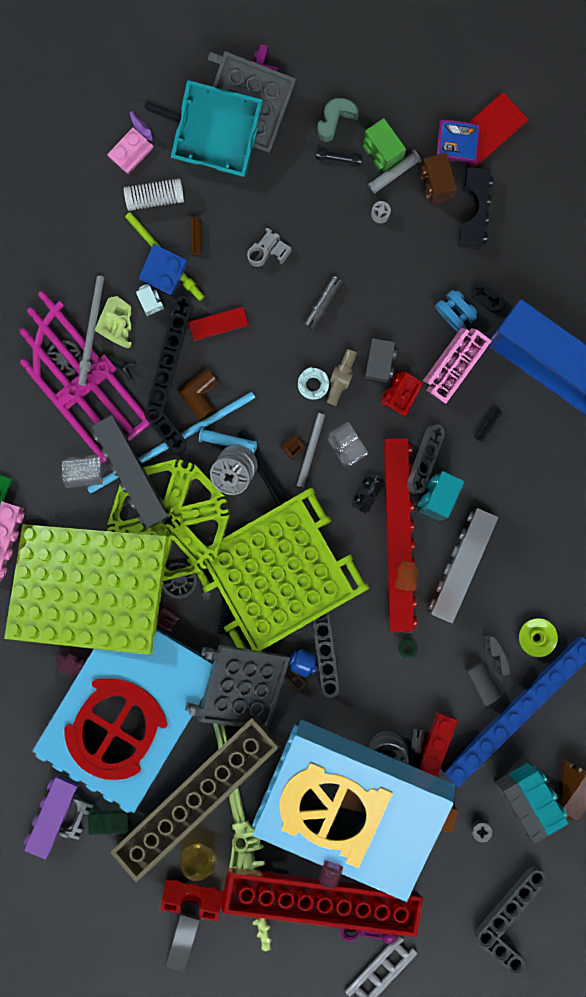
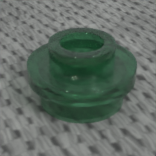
[398,640,418,659]

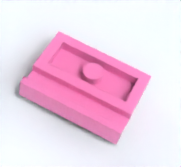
[107,128,154,174]

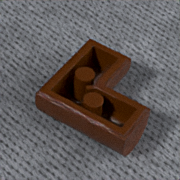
[177,368,219,421]

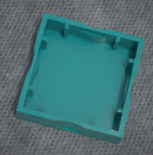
[171,80,264,177]

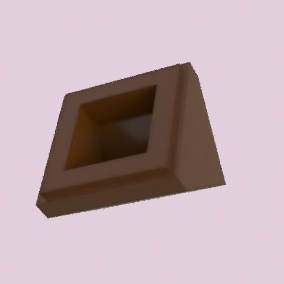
[280,435,305,460]

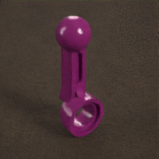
[340,928,397,944]

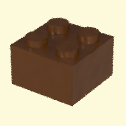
[419,152,457,205]

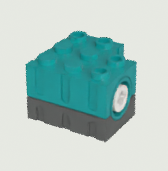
[494,763,568,844]

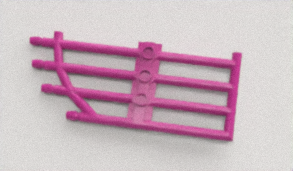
[20,290,157,463]

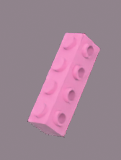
[0,502,25,581]

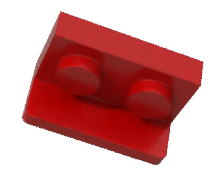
[380,371,423,417]

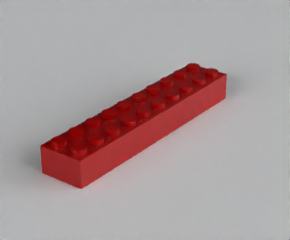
[221,867,423,937]

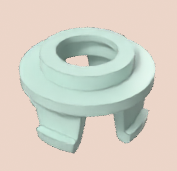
[298,367,329,400]

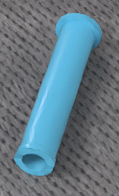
[199,427,257,453]

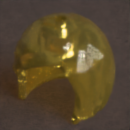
[180,843,217,881]

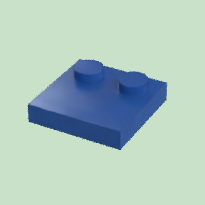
[138,244,189,295]

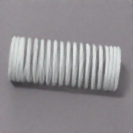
[124,178,184,211]

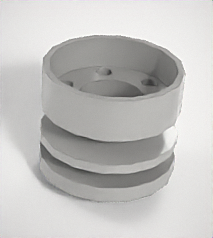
[210,445,257,495]

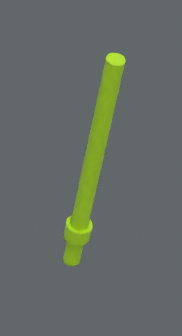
[125,212,205,301]

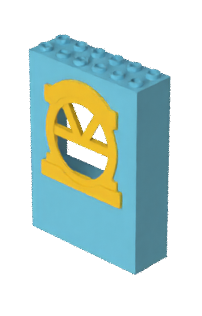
[252,719,455,902]

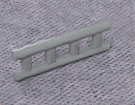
[345,935,418,997]

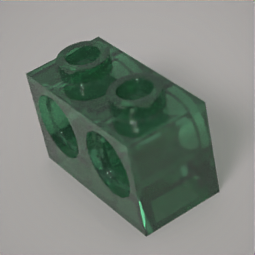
[88,810,131,835]

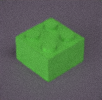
[363,118,406,172]

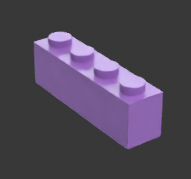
[24,775,79,860]

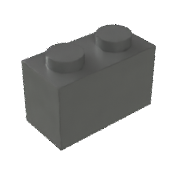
[365,338,398,382]

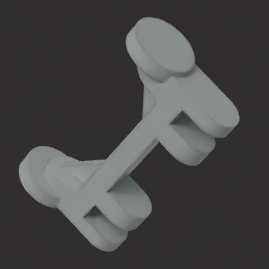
[58,797,93,840]

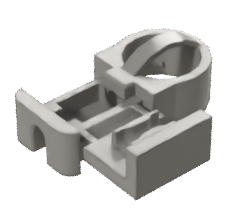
[247,228,292,267]

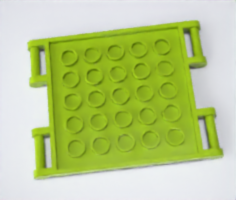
[187,488,370,651]

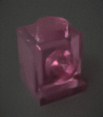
[55,653,87,679]

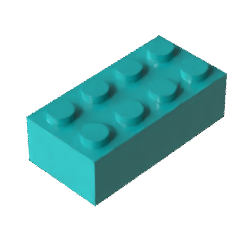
[417,471,465,521]

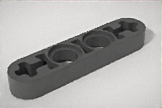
[407,424,445,494]

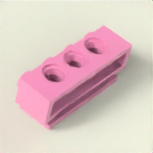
[423,328,492,404]

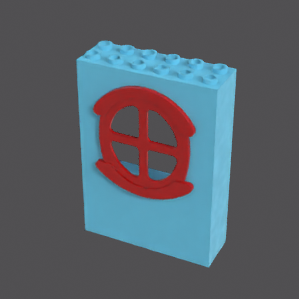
[33,627,214,813]

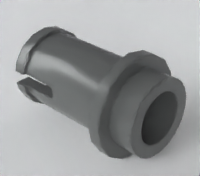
[409,729,425,754]

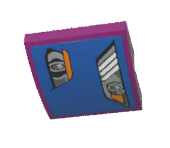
[436,120,480,164]

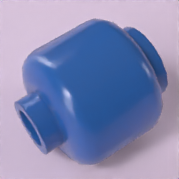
[288,649,318,678]

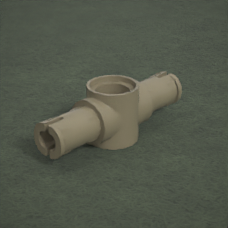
[326,349,357,406]

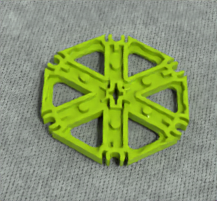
[107,459,230,581]

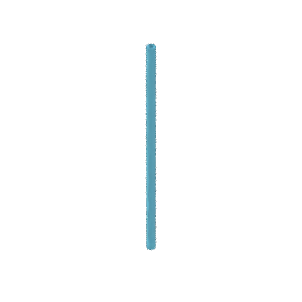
[87,392,255,494]

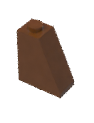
[558,758,586,821]

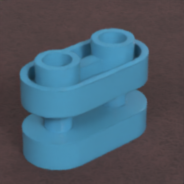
[435,290,477,333]

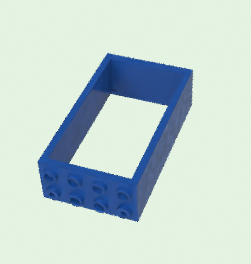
[488,299,586,415]

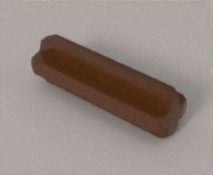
[191,217,201,255]

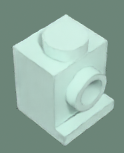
[136,284,164,316]

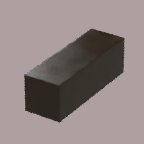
[284,664,307,692]

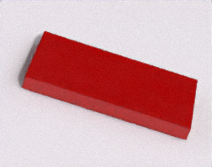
[464,92,528,168]

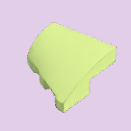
[95,296,131,348]

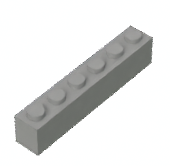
[428,508,499,624]

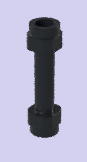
[316,148,362,167]

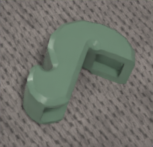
[317,98,358,142]

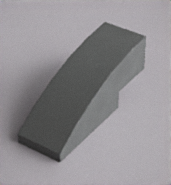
[166,911,200,972]

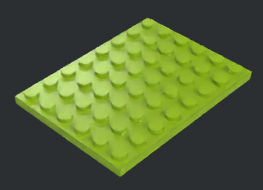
[4,524,169,655]

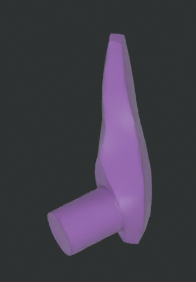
[130,111,153,140]

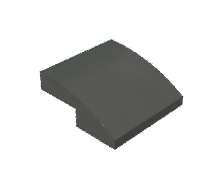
[484,635,510,675]

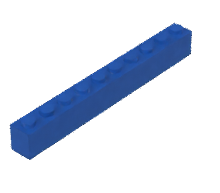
[442,636,586,788]

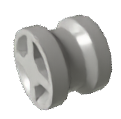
[371,201,391,224]
[471,820,492,842]

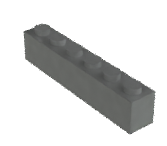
[92,415,170,528]

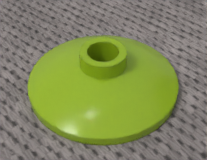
[519,618,558,657]

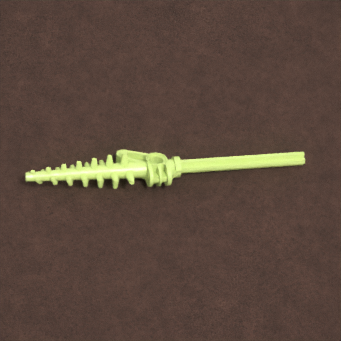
[213,724,272,951]

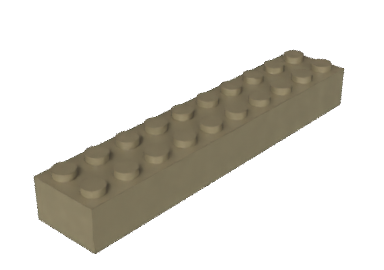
[110,717,282,882]

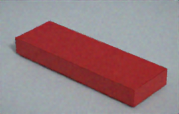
[188,307,248,341]

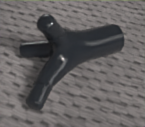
[108,355,135,380]

